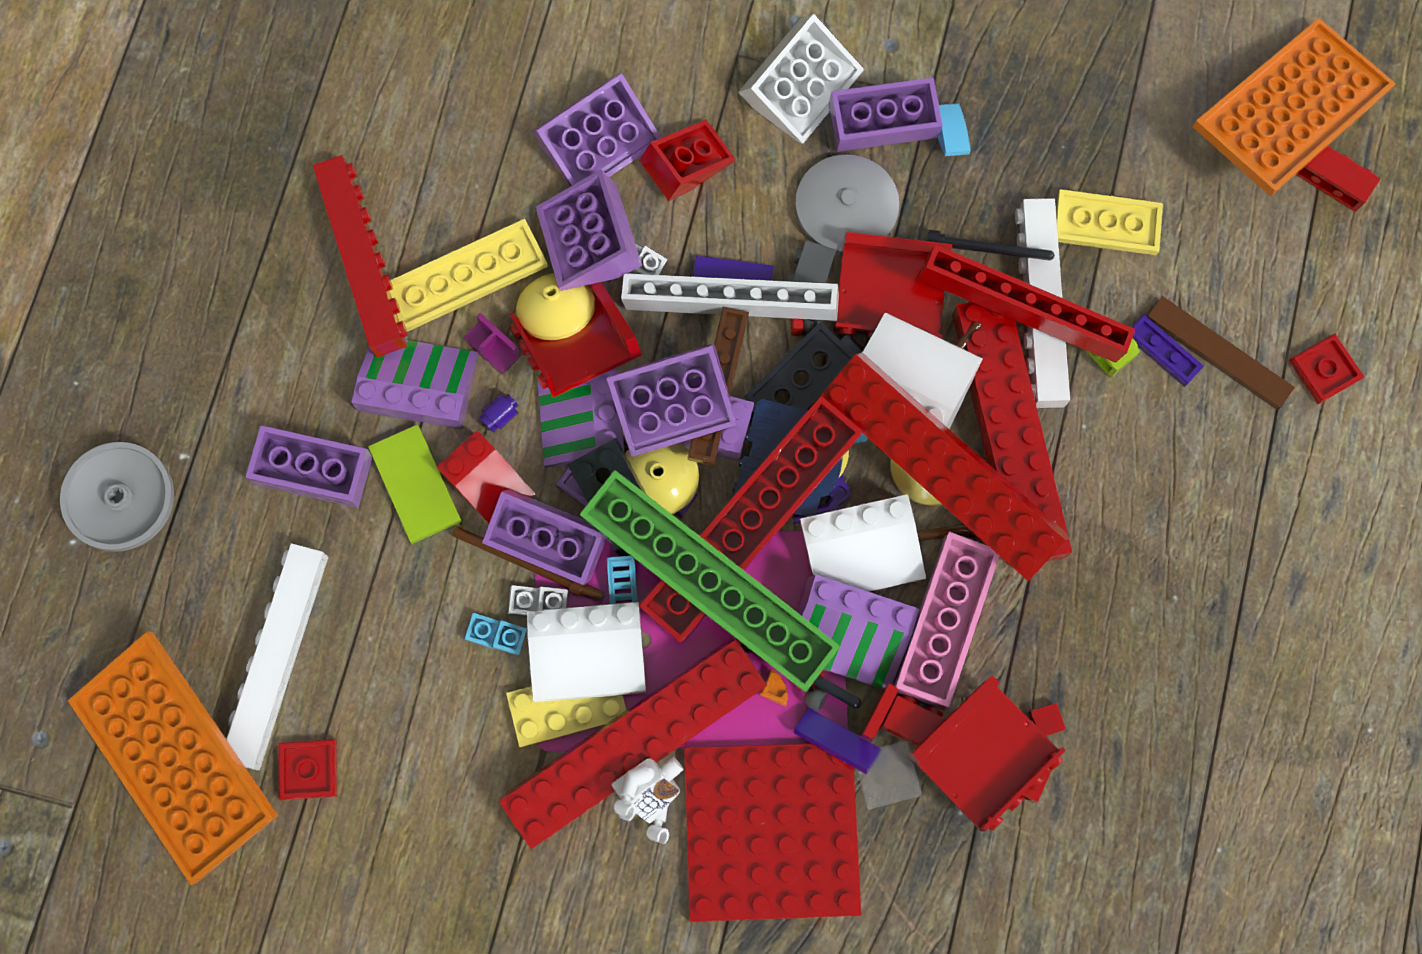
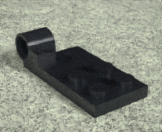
[744,322,864,410]
[567,438,647,557]

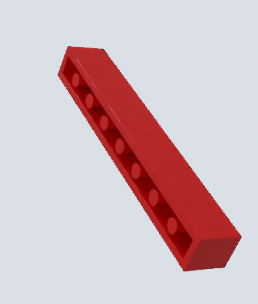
[313,155,408,358]
[918,244,1135,363]

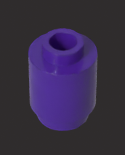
[479,393,519,433]

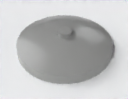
[795,154,899,255]
[60,442,174,552]

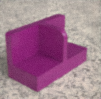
[463,313,521,375]

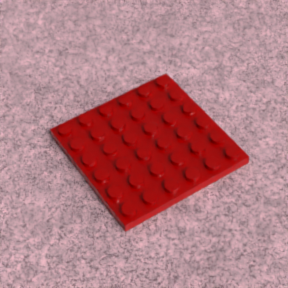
[684,744,862,922]

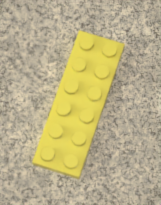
[390,219,548,331]

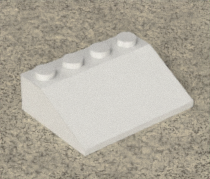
[738,14,864,144]
[863,313,983,429]
[800,494,926,592]
[527,602,646,702]

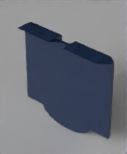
[733,399,843,517]

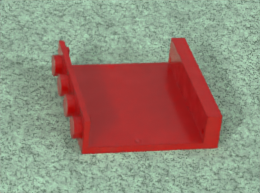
[834,232,952,339]
[509,282,642,398]
[908,675,1066,831]

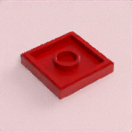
[1289,334,1365,405]
[859,683,898,741]
[278,739,338,800]

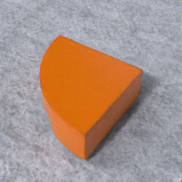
[760,669,788,707]

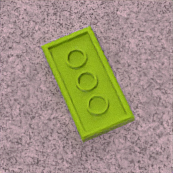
[368,424,462,544]

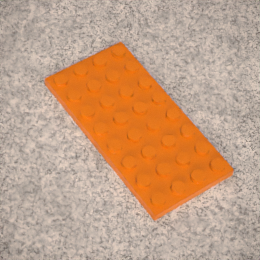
[1192,18,1396,197]
[68,632,278,885]

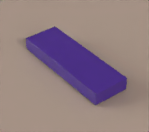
[693,256,774,281]
[1132,314,1204,387]
[794,708,882,775]

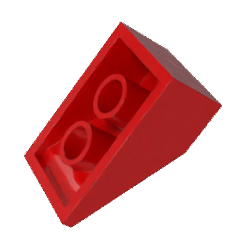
[639,119,736,201]
[437,430,536,524]

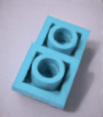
[938,104,970,156]
[464,613,527,655]

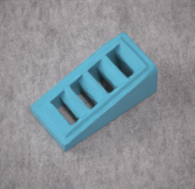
[607,556,638,605]

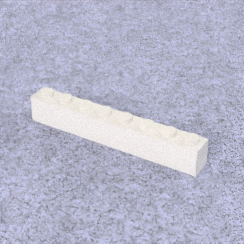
[1015,199,1070,408]
[621,274,839,321]
[225,544,328,771]

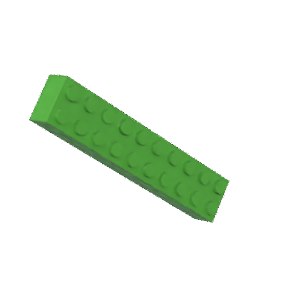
[580,470,841,692]

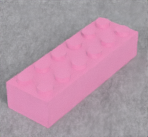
[893,532,999,710]

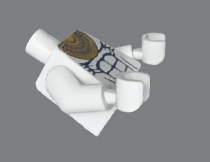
[611,757,684,844]

